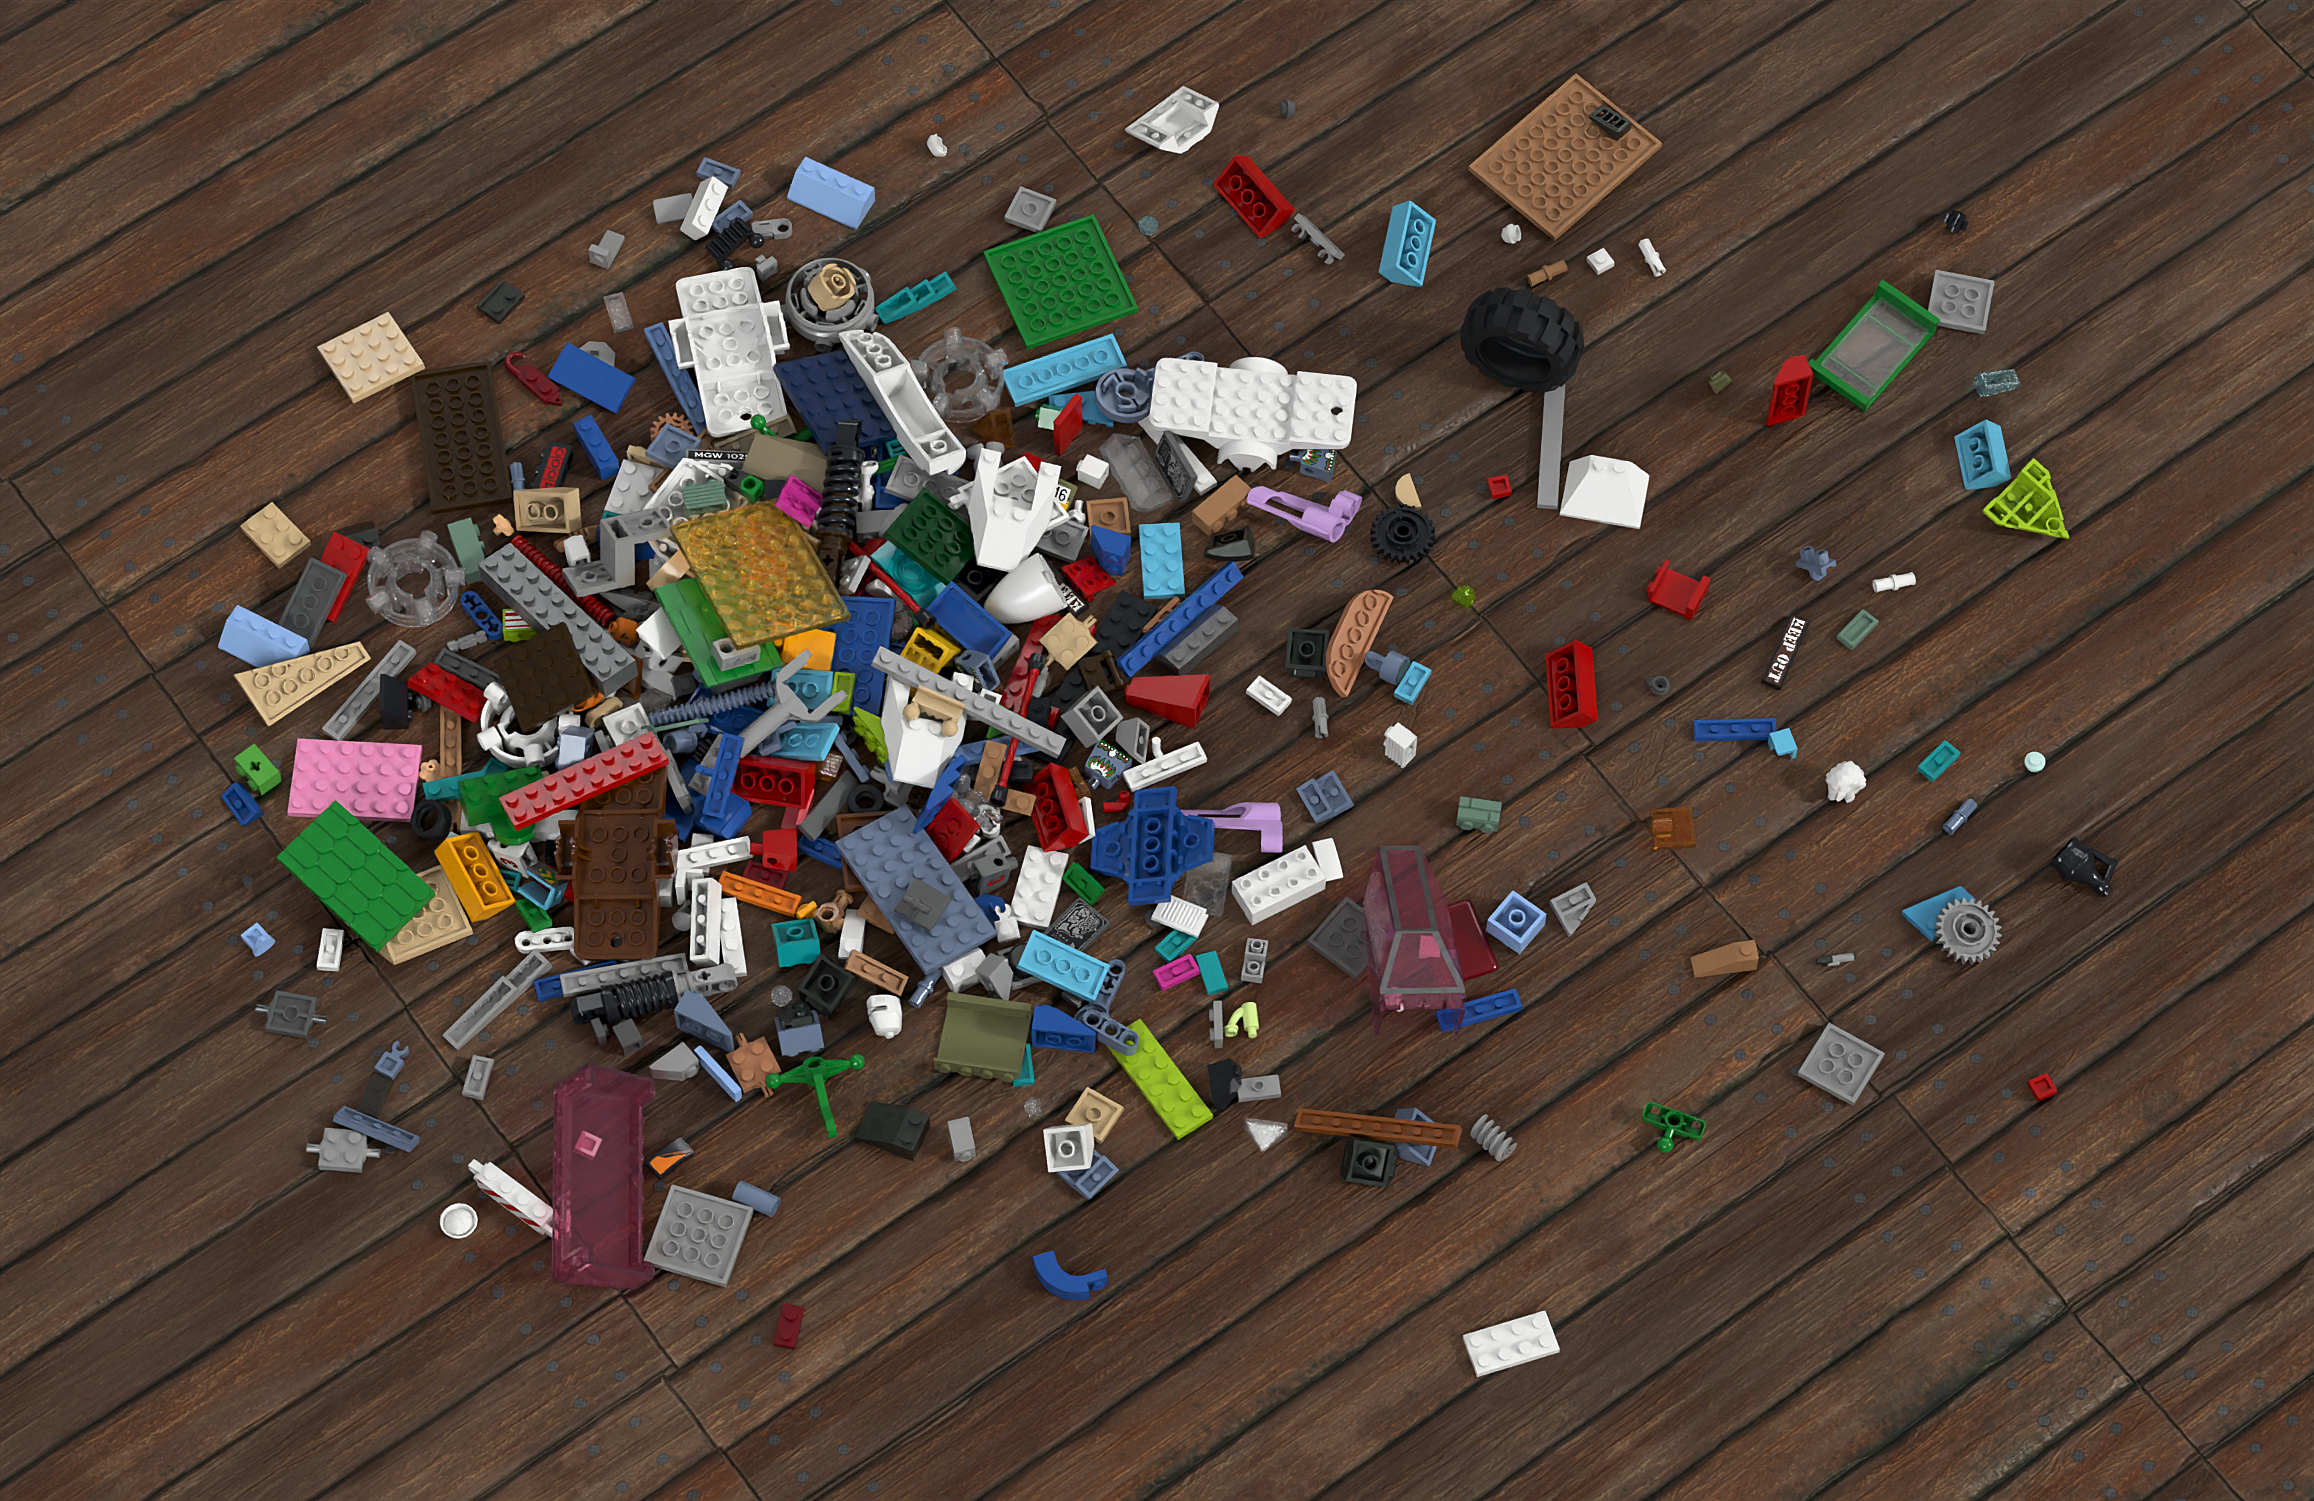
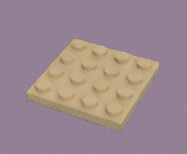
[317,312,425,404]
[385,865,473,965]

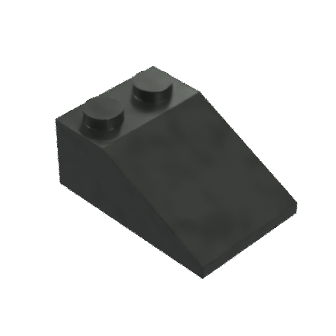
[854,1101,930,1161]

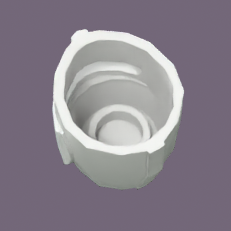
[867,995,902,1039]

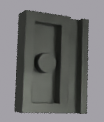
[477,279,525,325]
[777,1001,813,1029]

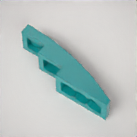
[874,271,957,324]

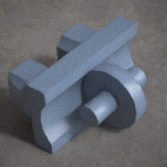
[1796,546,1836,581]

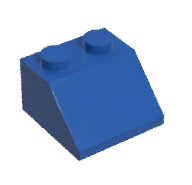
[1091,525,1131,576]

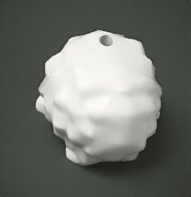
[1825,761,1866,803]

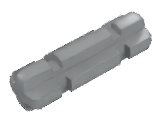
[447,630,487,653]

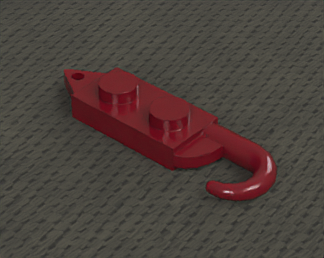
[504,351,562,406]

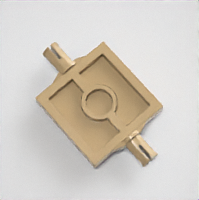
[1039,612,1098,670]

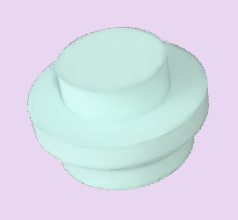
[2024,752,2045,772]

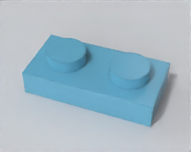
[1394,661,1432,705]

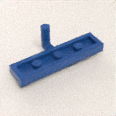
[695,732,745,819]

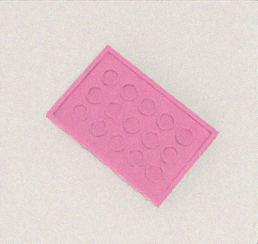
[287,739,422,823]

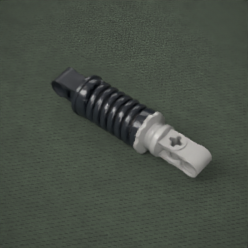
[570,963,738,1025]

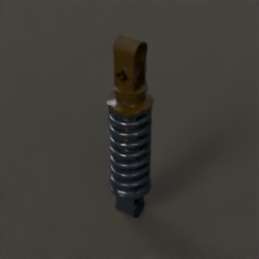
[815,420,866,593]

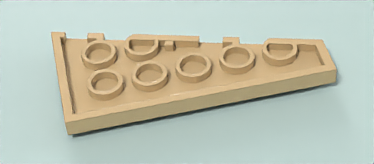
[233,641,371,727]

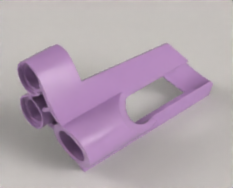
[1246,486,1362,542]
[1180,802,1283,853]

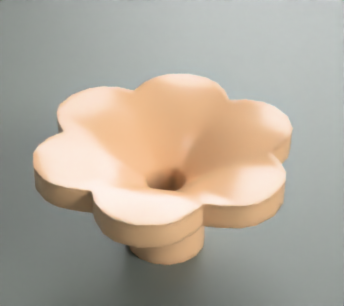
[493,514,514,536]
[419,759,440,782]

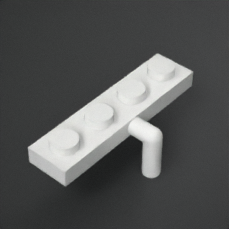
[1123,737,1207,792]

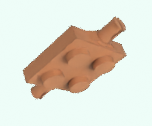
[726,1033,782,1097]

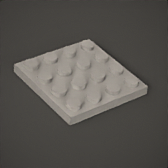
[644,1184,754,1288]

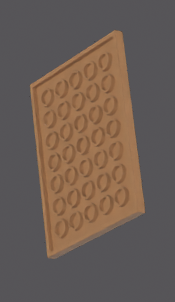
[1468,74,1662,241]

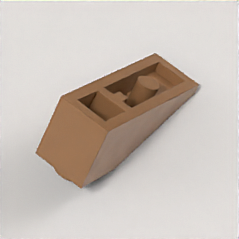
[1690,940,1759,978]

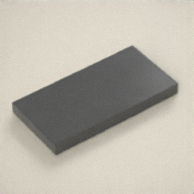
[278,557,348,648]

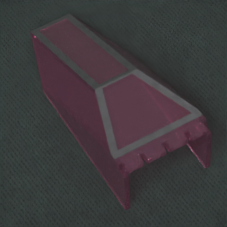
[1363,846,1466,1035]

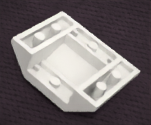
[1125,86,1219,154]
[1560,455,1649,529]

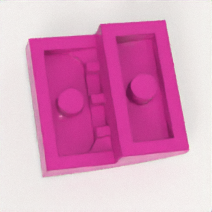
[774,474,823,528]

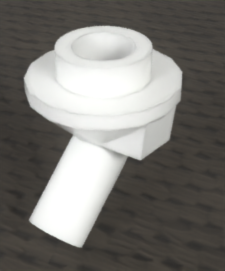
[1067,500,1086,525]

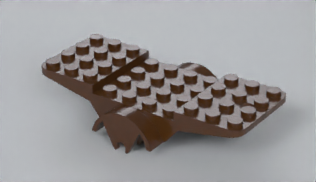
[554,765,678,960]

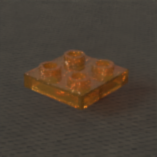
[1650,807,1696,850]

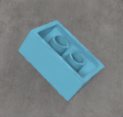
[1954,420,2011,490]

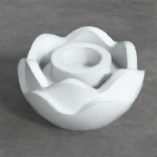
[927,134,947,157]

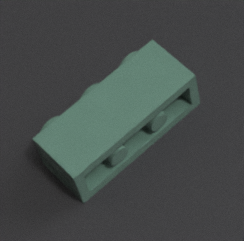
[447,517,486,585]

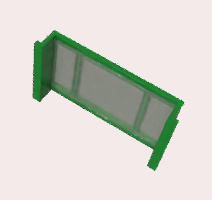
[1808,279,1940,413]

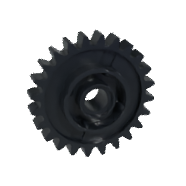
[1370,504,1435,565]

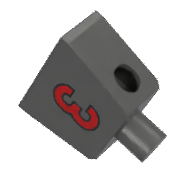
[968,852,1018,897]

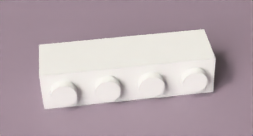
[690,878,722,967]

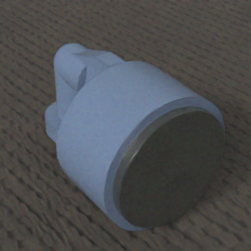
[1365,650,1410,686]

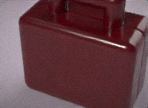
[1410,899,1498,988]

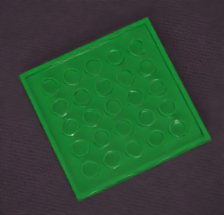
[983,214,1138,350]

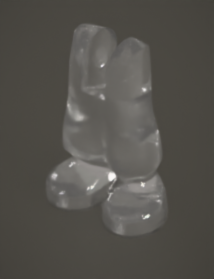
[950,773,1003,833]

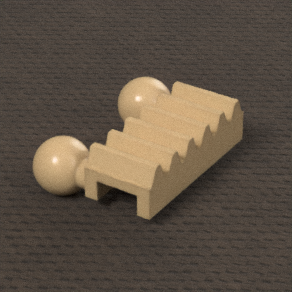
[903,685,966,737]

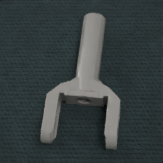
[737,649,848,759]

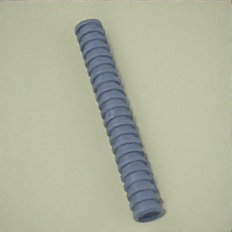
[649,679,787,727]

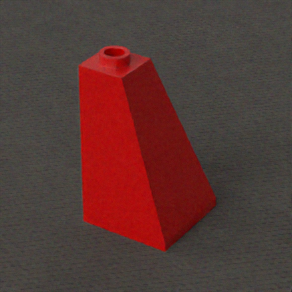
[1123,674,1210,729]

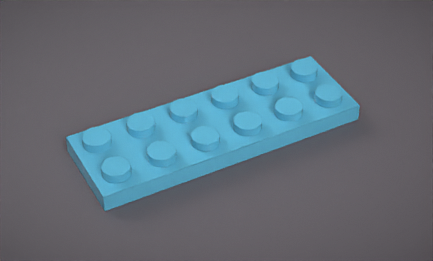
[1001,333,1127,407]

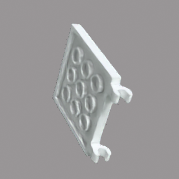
[948,456,1069,531]

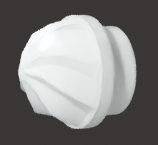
[1501,224,1521,244]

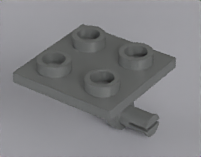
[894,878,952,931]

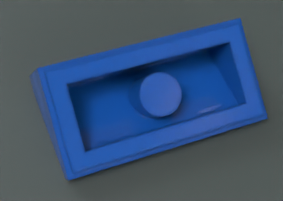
[221,782,264,827]

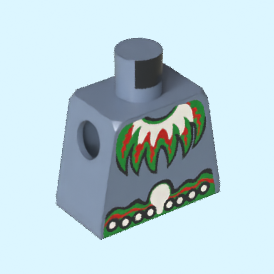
[1290,449,1337,483]
[953,649,1000,692]
[1084,740,1132,791]

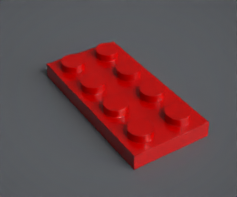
[320,532,371,623]
[407,662,488,723]

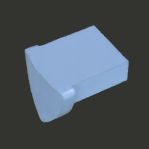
[240,923,275,957]

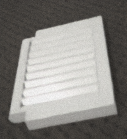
[1151,895,1208,938]

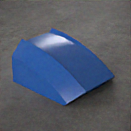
[693,792,752,842]

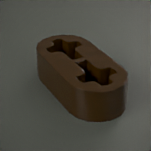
[908,785,933,810]

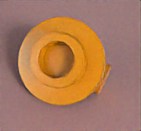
[796,901,817,921]

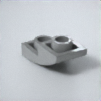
[1241,938,1268,983]

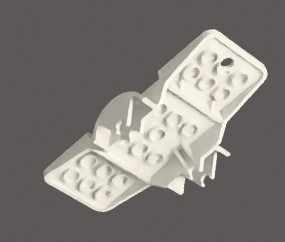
[668,267,790,437]
[1149,357,1357,472]

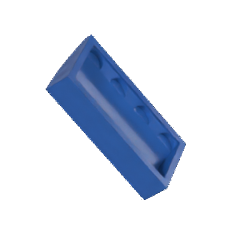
[926,581,1012,662]

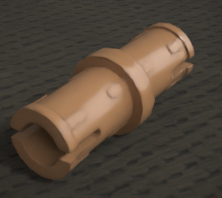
[1526,259,1568,287]

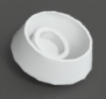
[440,1203,478,1239]

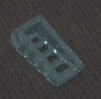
[1974,369,2021,397]

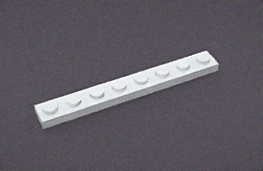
[1108,381,1217,496]

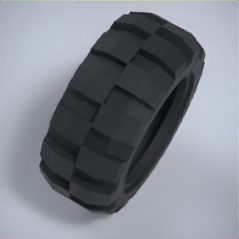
[1460,287,1584,393]

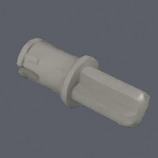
[1312,697,1329,738]

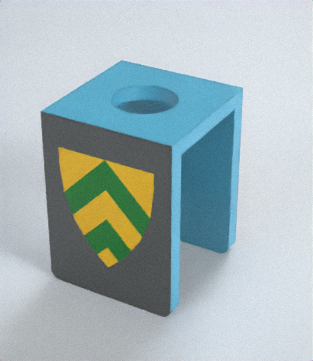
[517,862,569,911]

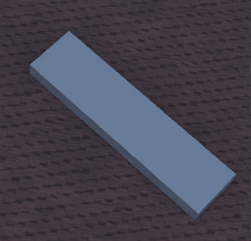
[333,1106,420,1152]

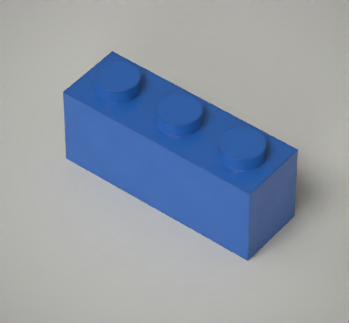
[573,415,620,481]

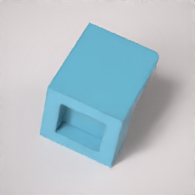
[1768,728,1798,759]

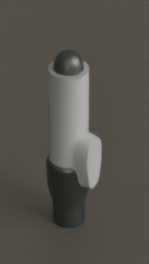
[1816,953,1857,967]

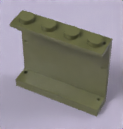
[934,992,1033,1082]

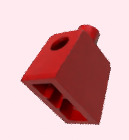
[750,828,797,872]

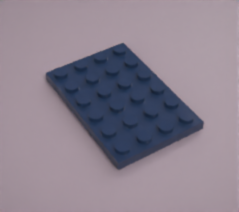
[773,349,897,455]

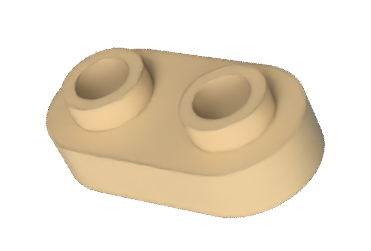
[585,697,623,729]

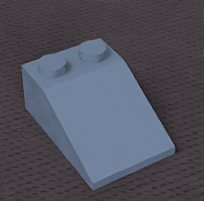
[674,989,735,1053]

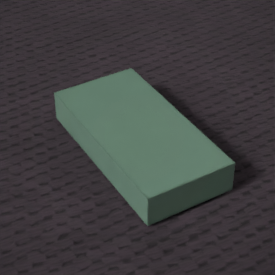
[1836,609,1879,651]

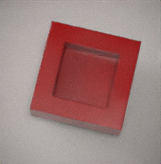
[1487,474,1512,499]
[2027,1073,2057,1102]

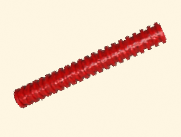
[510,535,617,628]

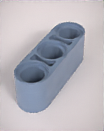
[1083,1010,1139,1056]

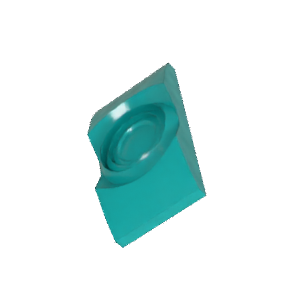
[870,541,946,609]

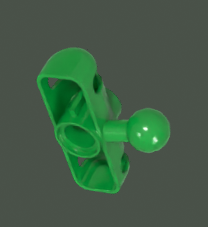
[1642,1102,1706,1153]

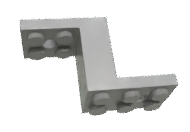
[562,507,673,597]
[594,730,693,815]

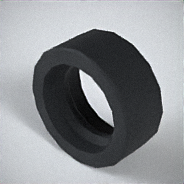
[410,799,452,841]

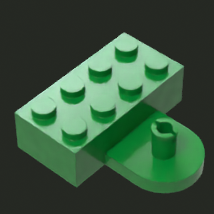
[457,765,544,845]

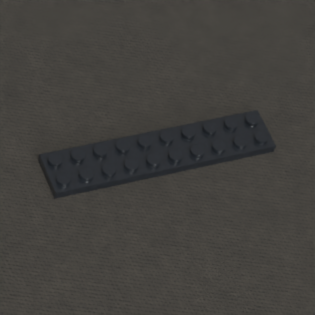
[1027,590,1158,766]

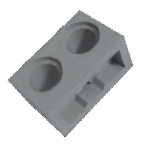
[711,631,761,671]

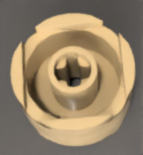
[807,264,856,311]

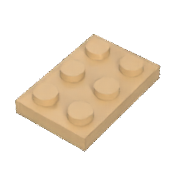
[240,502,311,569]

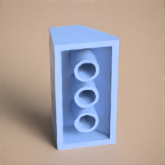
[787,157,875,230]
[218,605,310,668]

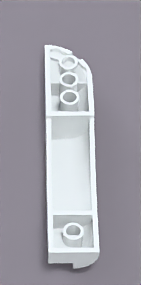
[839,330,966,475]

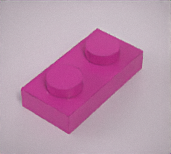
[1153,954,1200,991]

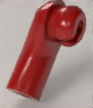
[1104,791,1131,812]

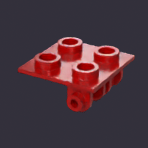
[1061,556,1116,602]

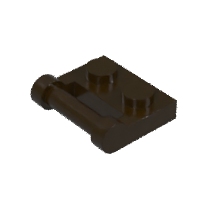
[1078,650,1127,695]

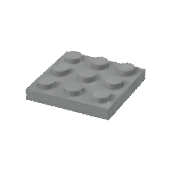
[1928,270,1995,335]
[1798,1023,1885,1106]

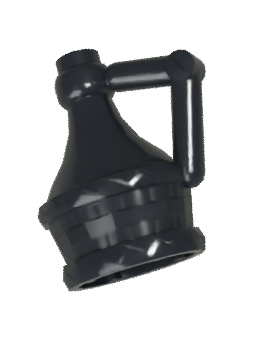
[2050,837,2118,897]

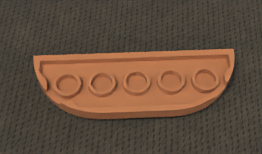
[1325,590,1394,698]

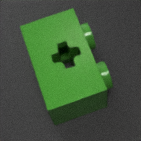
[234,744,282,795]

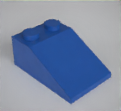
[1032,1005,1096,1053]

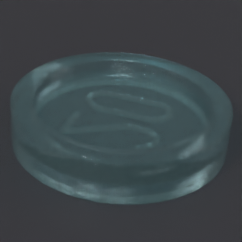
[1138,216,1158,235]

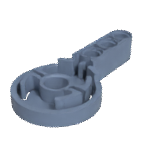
[1095,352,1204,423]

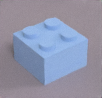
[1486,891,1546,954]

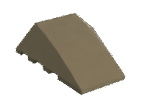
[741,433,835,494]

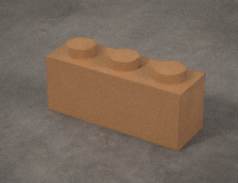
[1192,475,1251,536]

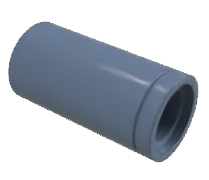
[732,1180,781,1217]

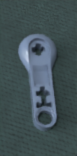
[1074,959,1126,1025]

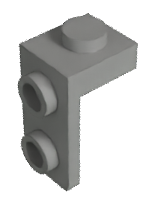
[589,230,625,269]

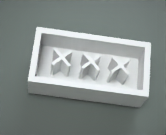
[1232,845,1326,925]

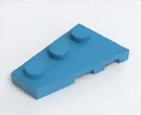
[1049,389,1113,428]
[1901,886,1976,942]

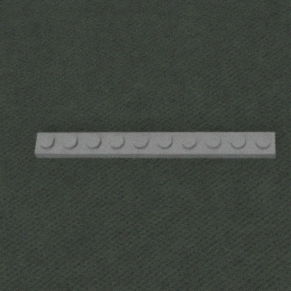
[871,646,1066,759]

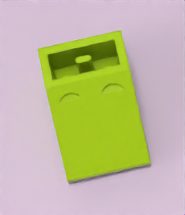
[852,707,889,767]

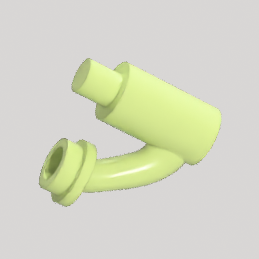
[1223,1002,1259,1038]

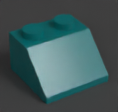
[771,917,820,967]

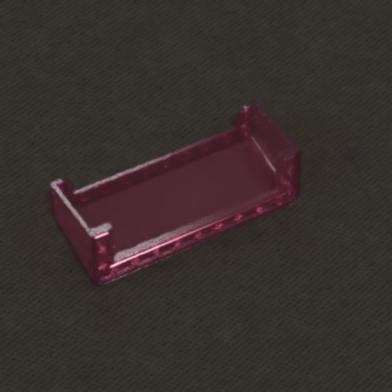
[552,1063,656,1290]

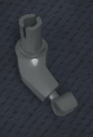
[607,602,654,622]

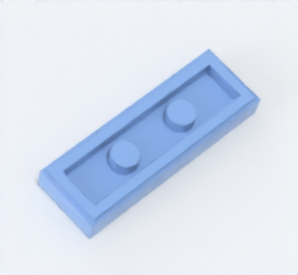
[694,1046,742,1102]

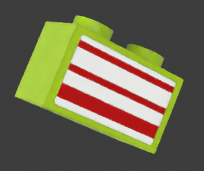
[503,609,539,642]

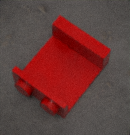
[1646,559,1711,620]

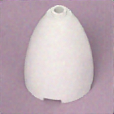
[983,553,1068,624]

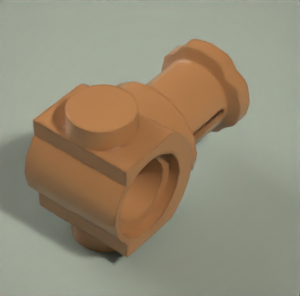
[813,890,853,933]

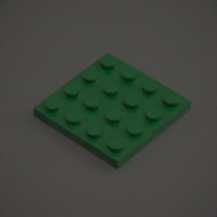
[882,487,975,586]

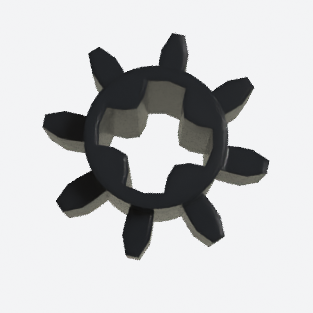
[1943,210,1969,234]
[692,738,714,763]

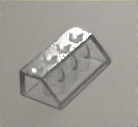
[1098,433,1176,512]

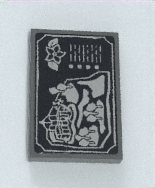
[1152,431,1198,503]
[1042,897,1111,952]

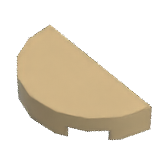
[1395,473,1422,511]

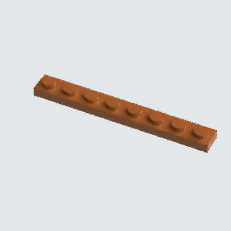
[1294,1108,1462,1149]

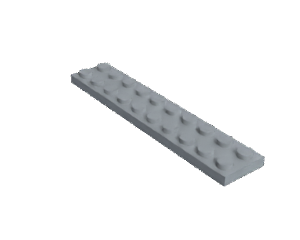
[885,455,1089,563]

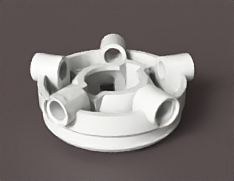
[477,682,580,769]

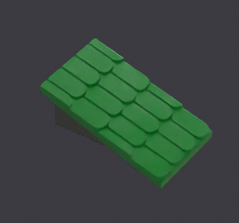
[653,568,784,697]
[277,800,436,953]

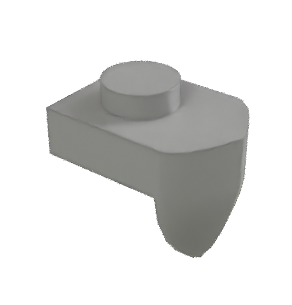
[672,899,692,931]

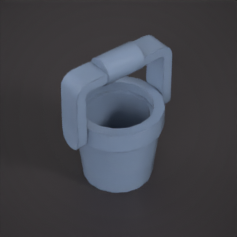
[663,723,708,754]

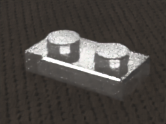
[603,292,633,334]

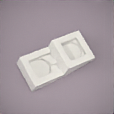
[1312,838,1343,882]

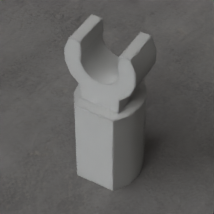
[1030,666,1049,701]

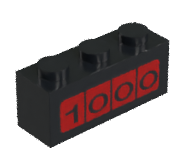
[530,441,574,489]

